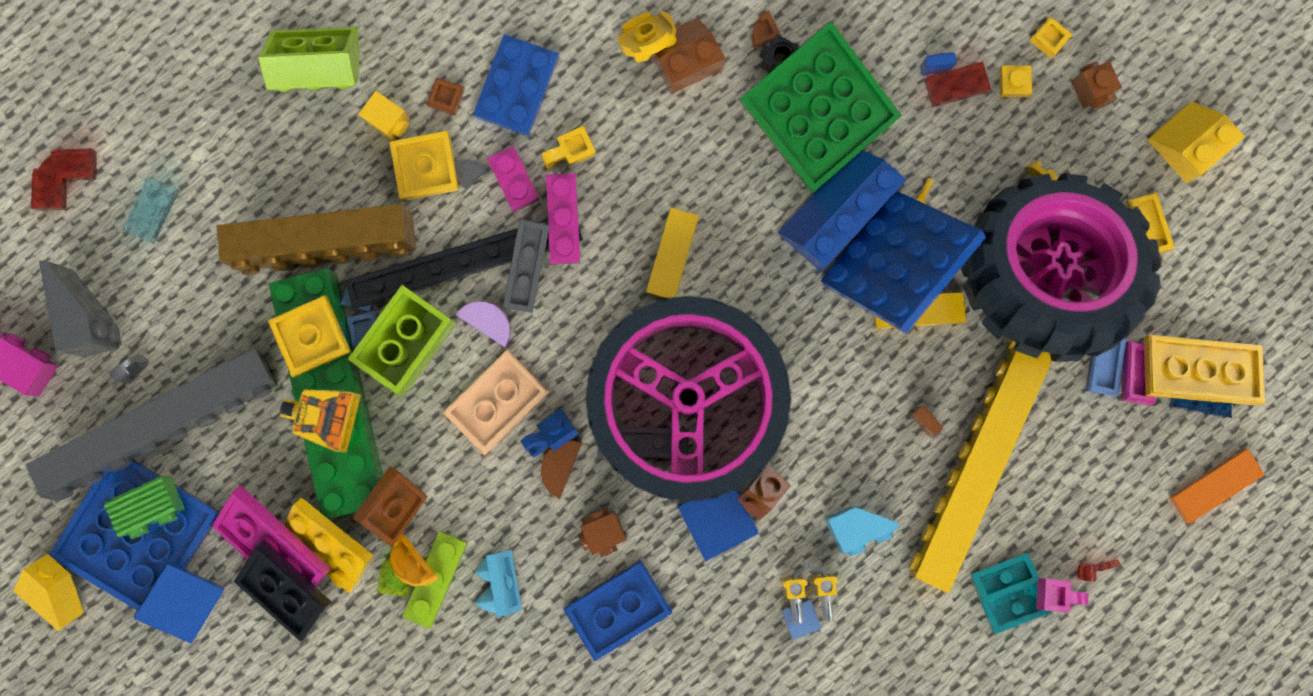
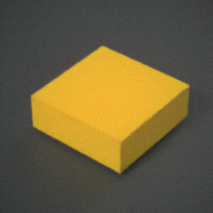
[1029,16,1073,59]

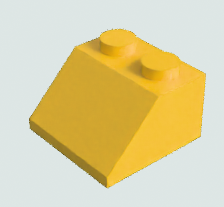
[1147,101,1245,183]

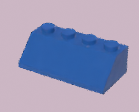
[778,150,906,272]

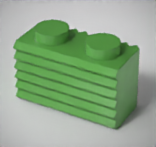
[103,476,185,539]

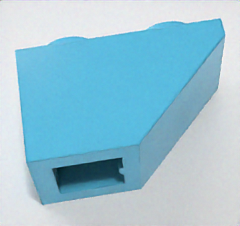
[824,506,900,556]

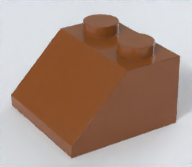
[651,17,725,95]

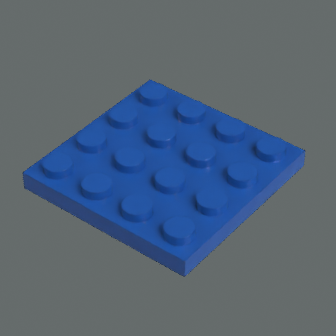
[821,191,986,334]
[49,459,220,610]

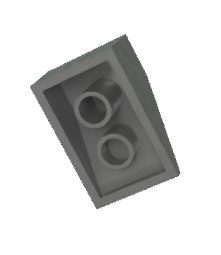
[39,260,120,357]

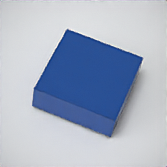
[920,52,957,76]

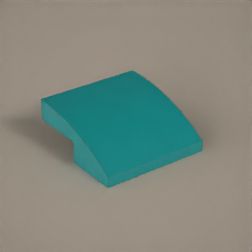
[971,553,1053,635]

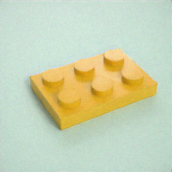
[284,498,374,594]

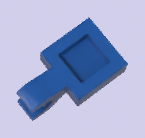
[521,408,579,457]

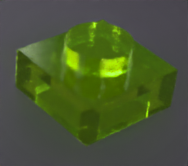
[377,561,411,597]

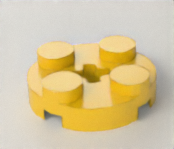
[617,11,677,62]

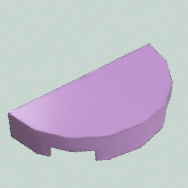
[455,302,511,348]

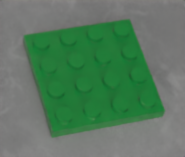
[738,21,902,192]

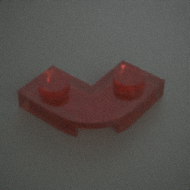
[31,148,97,211]

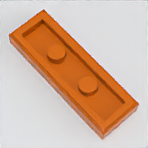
[1169,449,1265,523]

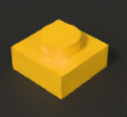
[999,65,1032,97]

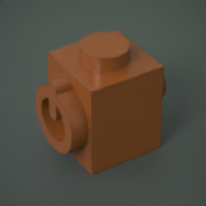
[1071,61,1122,111]
[737,465,791,520]
[578,507,627,557]

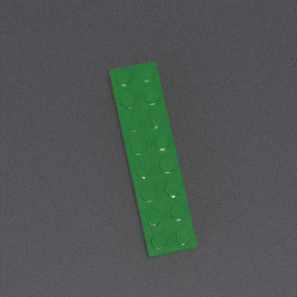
[268,268,383,520]

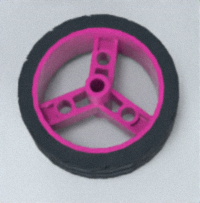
[585,296,792,502]

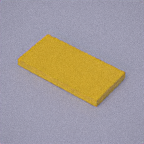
[1144,334,1265,406]

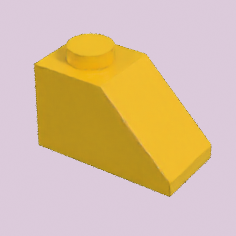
[13,554,84,631]

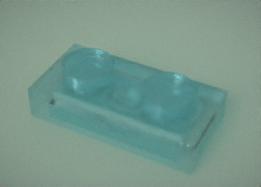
[122,177,179,244]

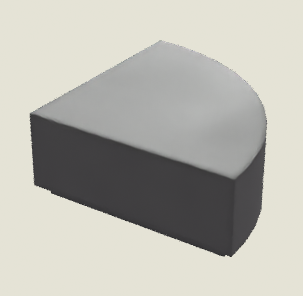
[454,159,488,190]
[109,355,149,384]

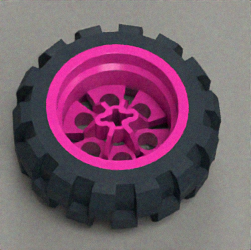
[961,173,1162,362]

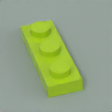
[402,531,468,629]

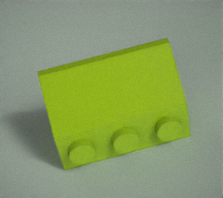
[258,27,360,92]
[348,285,457,397]

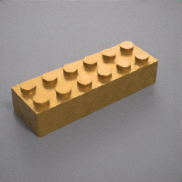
[216,204,416,275]

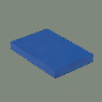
[563,560,673,662]

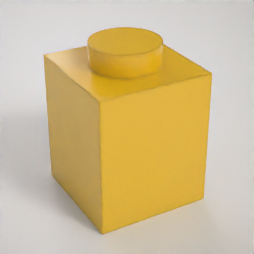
[358,91,410,141]

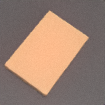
[442,350,549,455]

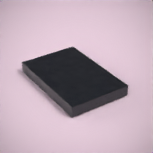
[234,540,332,642]

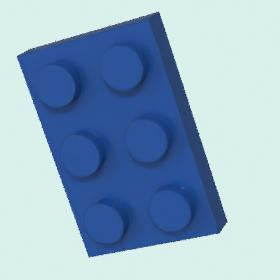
[473,34,559,137]

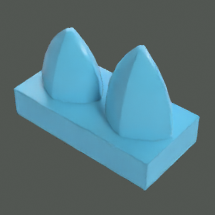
[475,549,522,617]

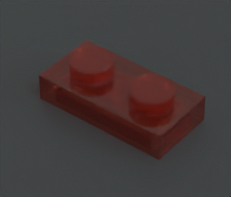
[924,62,991,108]

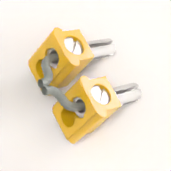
[780,562,838,624]

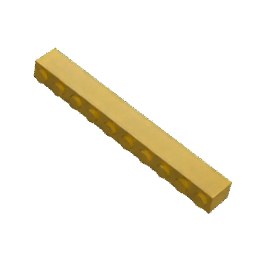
[909,339,1052,593]

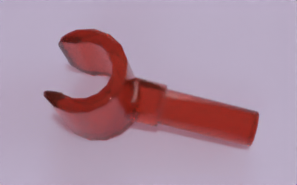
[1078,559,1120,582]

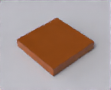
[353,466,428,547]

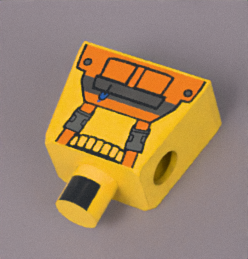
[280,390,361,452]

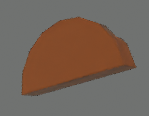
[540,440,582,499]

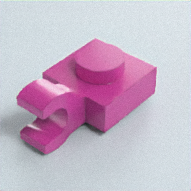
[1036,578,1089,613]

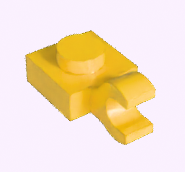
[541,126,596,169]

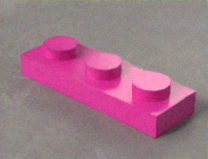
[546,173,580,265]

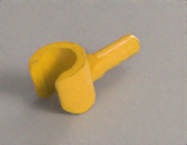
[916,178,934,204]

